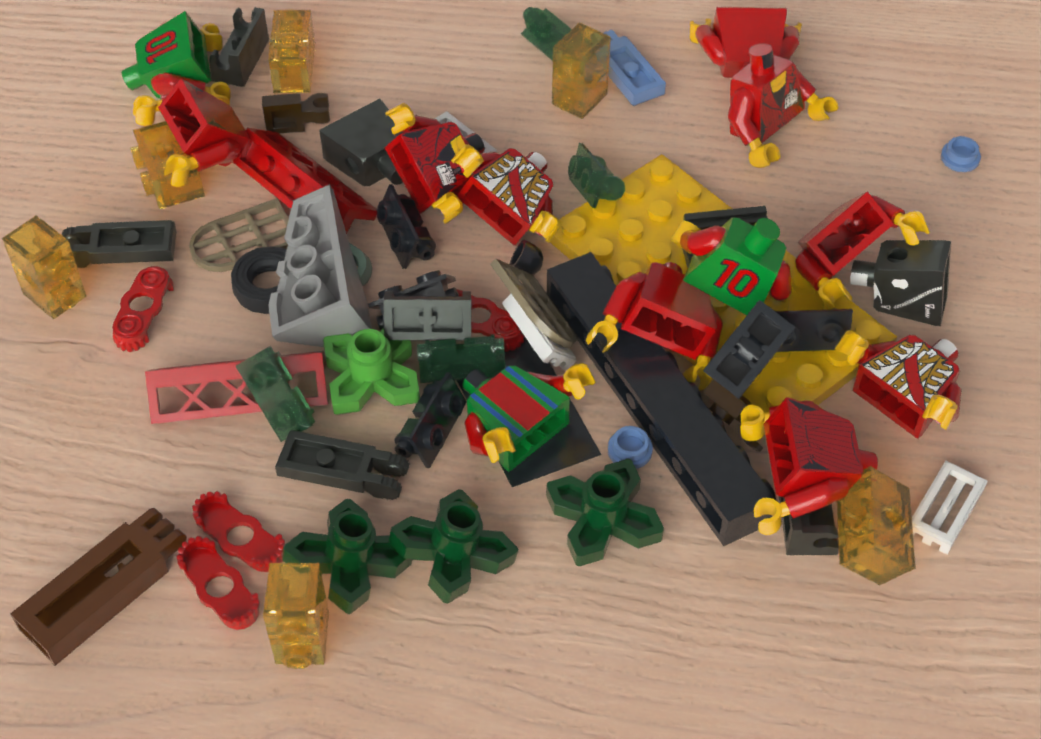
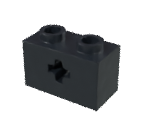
[703,299,796,399]

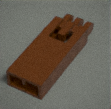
[10,508,187,665]

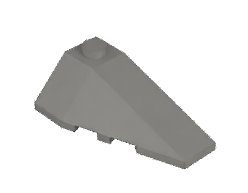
[268,185,372,347]

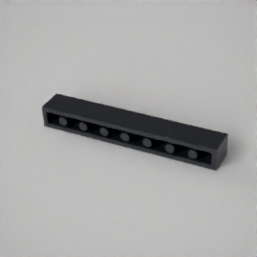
[546,252,776,546]

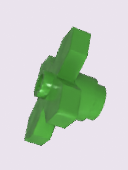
[323,328,420,415]

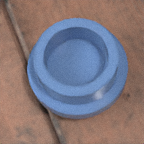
[941,136,981,172]
[608,426,653,469]

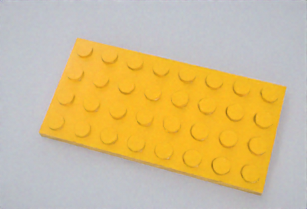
[550,154,897,412]

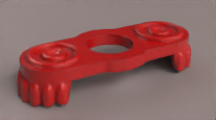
[112,266,174,352]
[456,289,525,352]
[192,491,285,572]
[176,536,260,630]

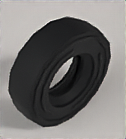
[231,246,287,314]

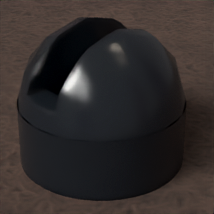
[509,239,543,275]

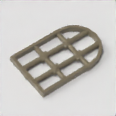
[189,198,289,272]
[490,259,577,348]

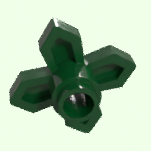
[546,459,664,566]
[388,489,519,604]
[282,499,412,614]

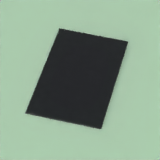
[448,337,602,487]

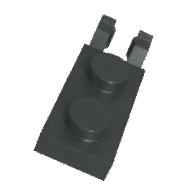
[58,220,177,268]
[275,430,410,500]

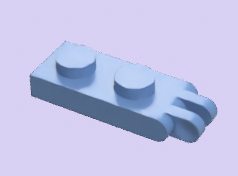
[591,30,666,106]

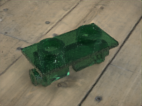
[521,7,593,73]
[568,143,625,208]
[417,334,506,383]
[236,346,316,442]

